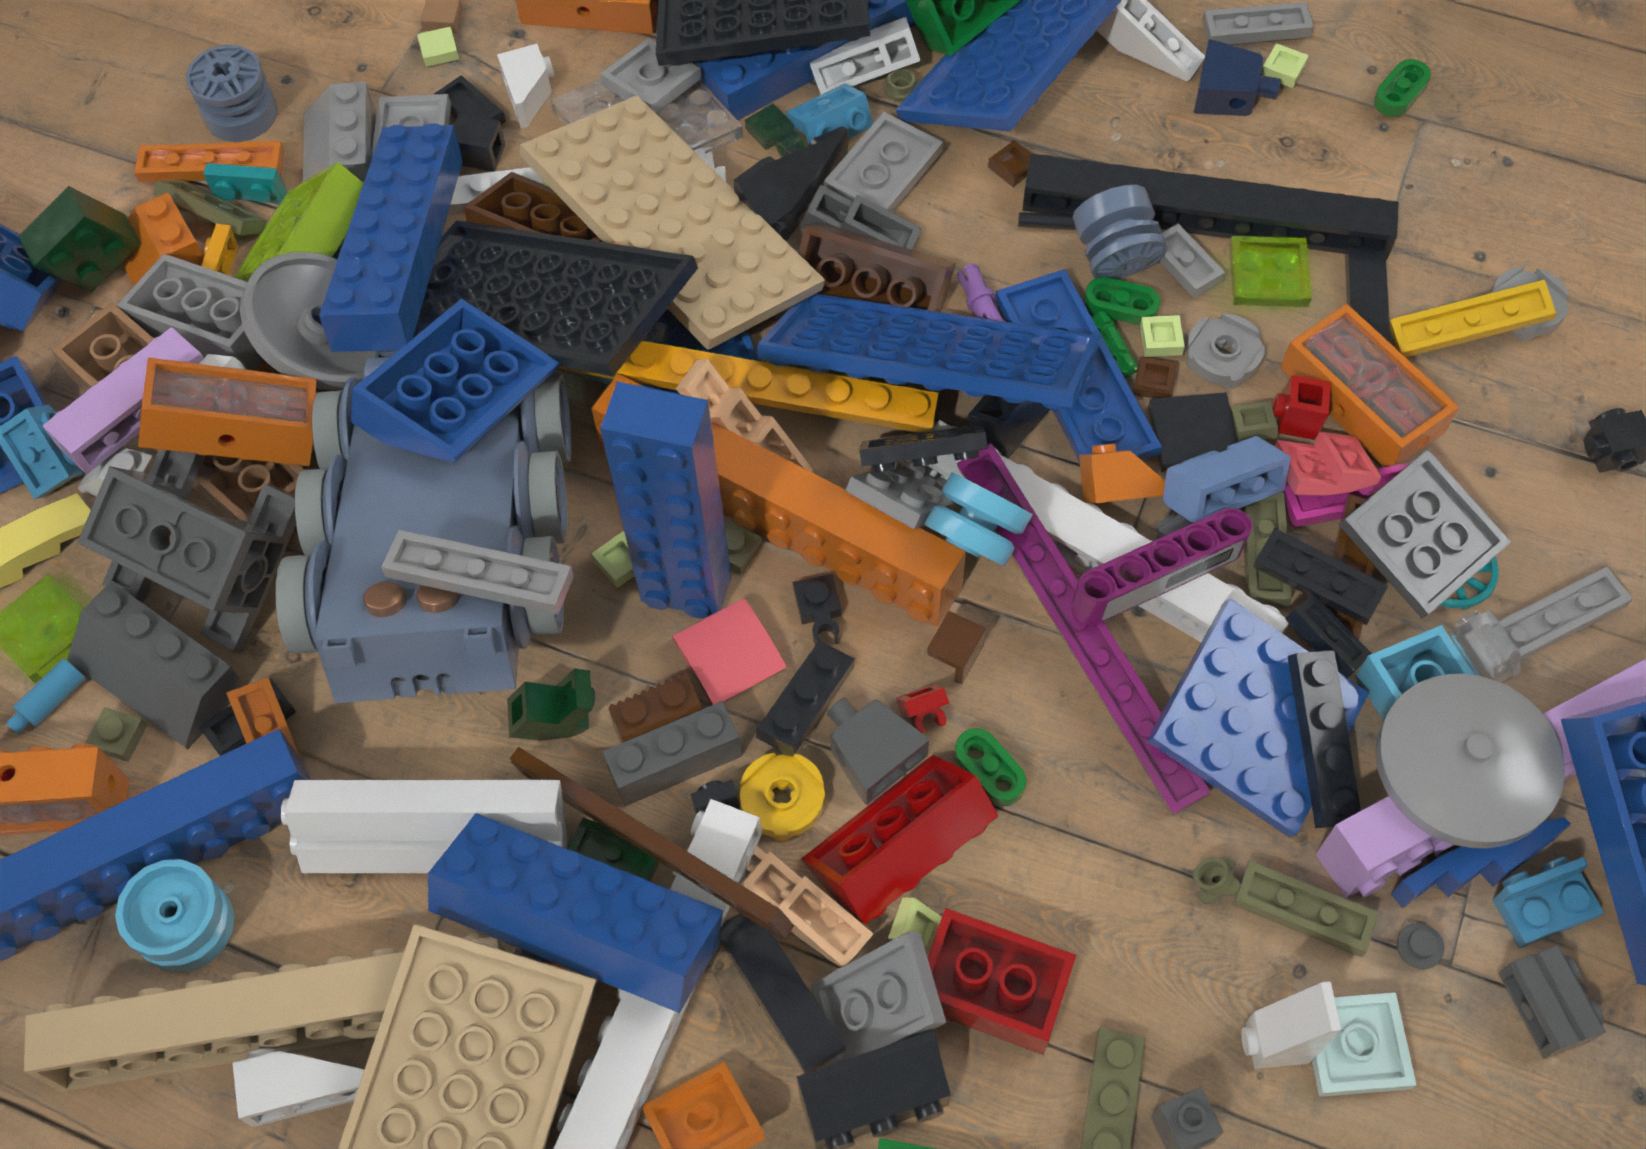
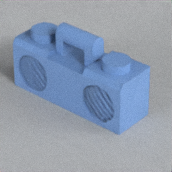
[1163,436,1291,523]

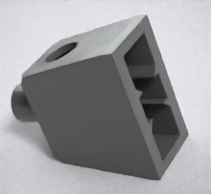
[827,698,929,805]

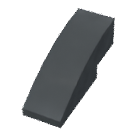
[799,185,922,250]

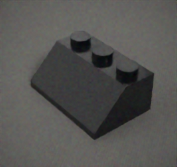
[797,1030,951,1149]

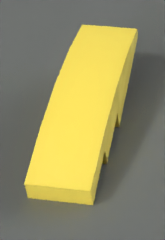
[0,493,91,588]

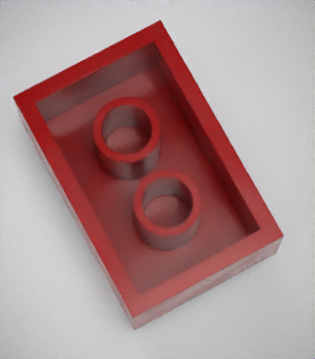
[927,908,1077,1055]

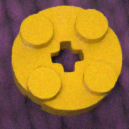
[739,753,826,841]

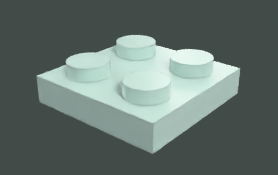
[1312,992,1417,1097]

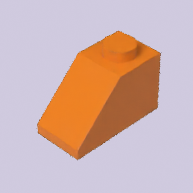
[1079,444,1165,503]

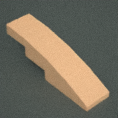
[676,359,813,472]
[740,846,873,968]

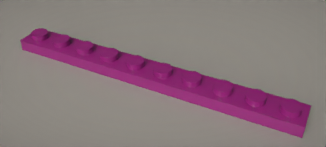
[956,443,1211,816]

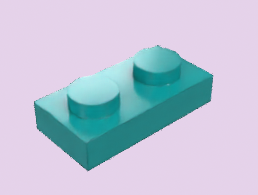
[203,163,287,203]

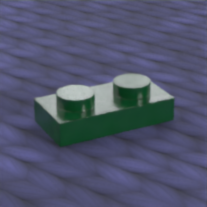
[567,817,659,882]

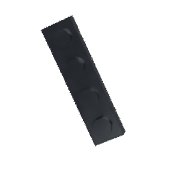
[1288,650,1361,829]

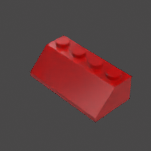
[801,755,999,925]

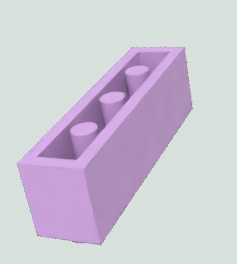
[42,327,204,475]

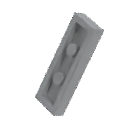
[1202,2,1314,44]

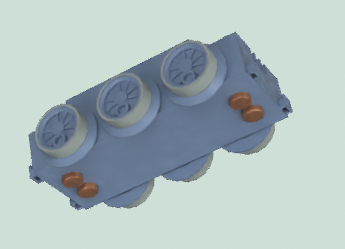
[276,350,572,703]

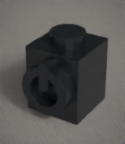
[1583,408,1646,473]

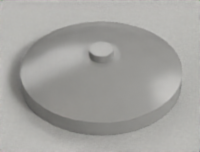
[240,252,376,390]
[1376,674,1565,848]

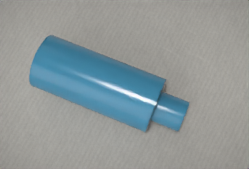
[6,658,86,734]

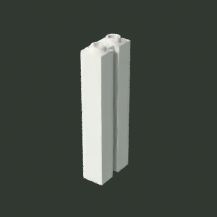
[281,780,569,873]

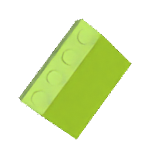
[233,162,364,282]

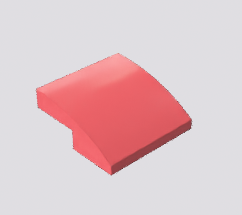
[1275,431,1381,495]
[672,598,787,706]

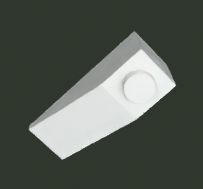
[1097,0,1205,82]
[810,17,920,94]
[1241,982,1341,1069]
[233,1048,365,1127]

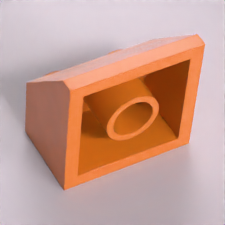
[122,192,204,286]

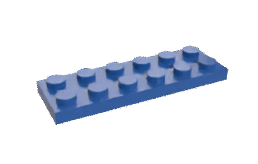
[996,269,1162,463]

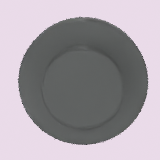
[1397,923,1444,969]

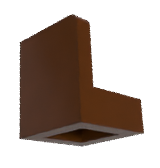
[927,611,986,684]

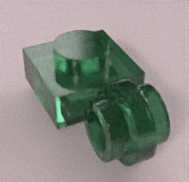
[745,103,805,157]

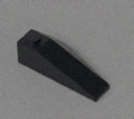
[733,126,848,241]

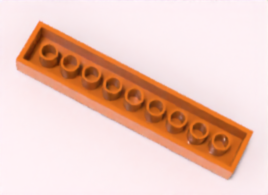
[591,373,966,627]

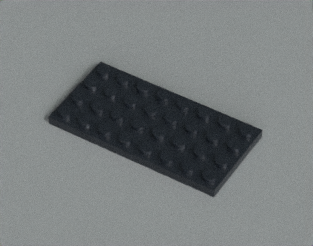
[413,220,698,377]

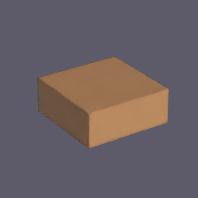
[420,0,463,33]

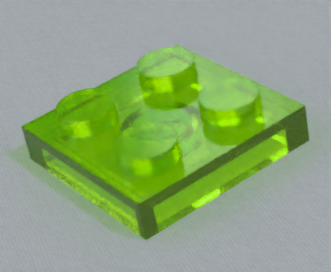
[1229,236,1312,307]
[0,574,83,684]

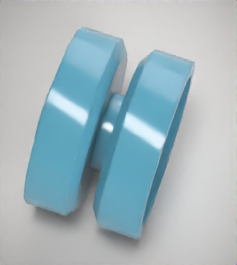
[924,472,1033,567]
[115,860,235,972]

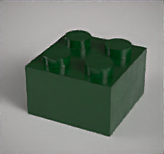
[19,186,141,292]

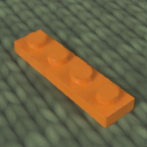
[134,141,285,183]

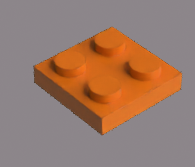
[641,1061,766,1149]

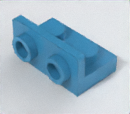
[786,83,873,144]
[0,405,86,499]
[1493,857,1604,949]

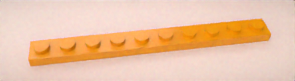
[558,341,938,433]

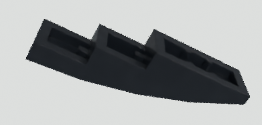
[719,913,845,1073]

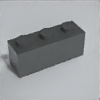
[603,701,742,807]

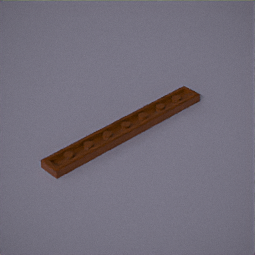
[510,747,795,939]

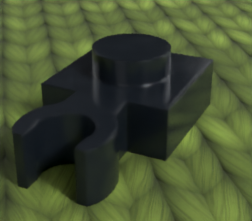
[792,574,841,645]

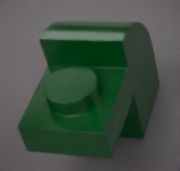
[507,668,595,741]

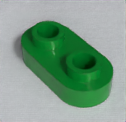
[1374,59,1431,117]
[1084,277,1160,325]
[954,728,1026,806]

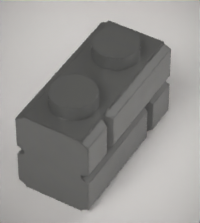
[1498,945,1606,1059]

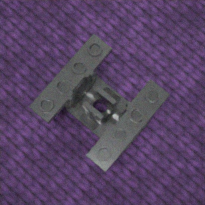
[77,450,296,651]

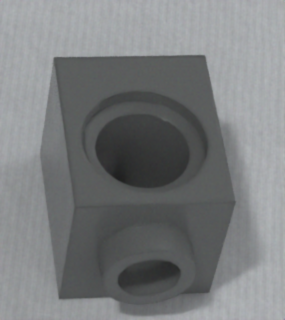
[1151,1087,1224,1149]

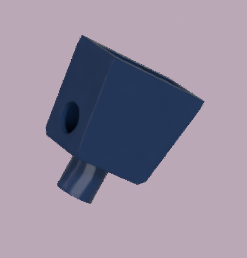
[1194,39,1281,116]

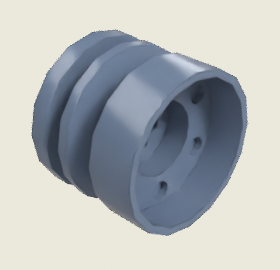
[186,45,278,142]
[1072,185,1168,279]

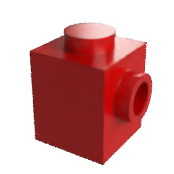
[1272,375,1331,440]

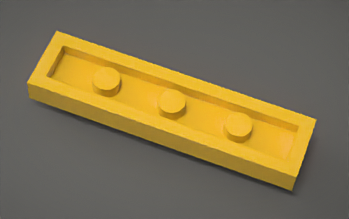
[1390,279,1557,357]

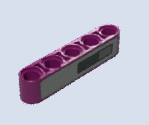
[1071,508,1253,625]

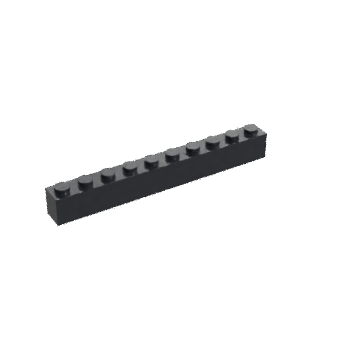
[1022,154,1399,260]

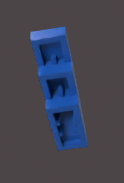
[1391,817,1571,908]

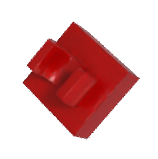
[896,684,949,733]

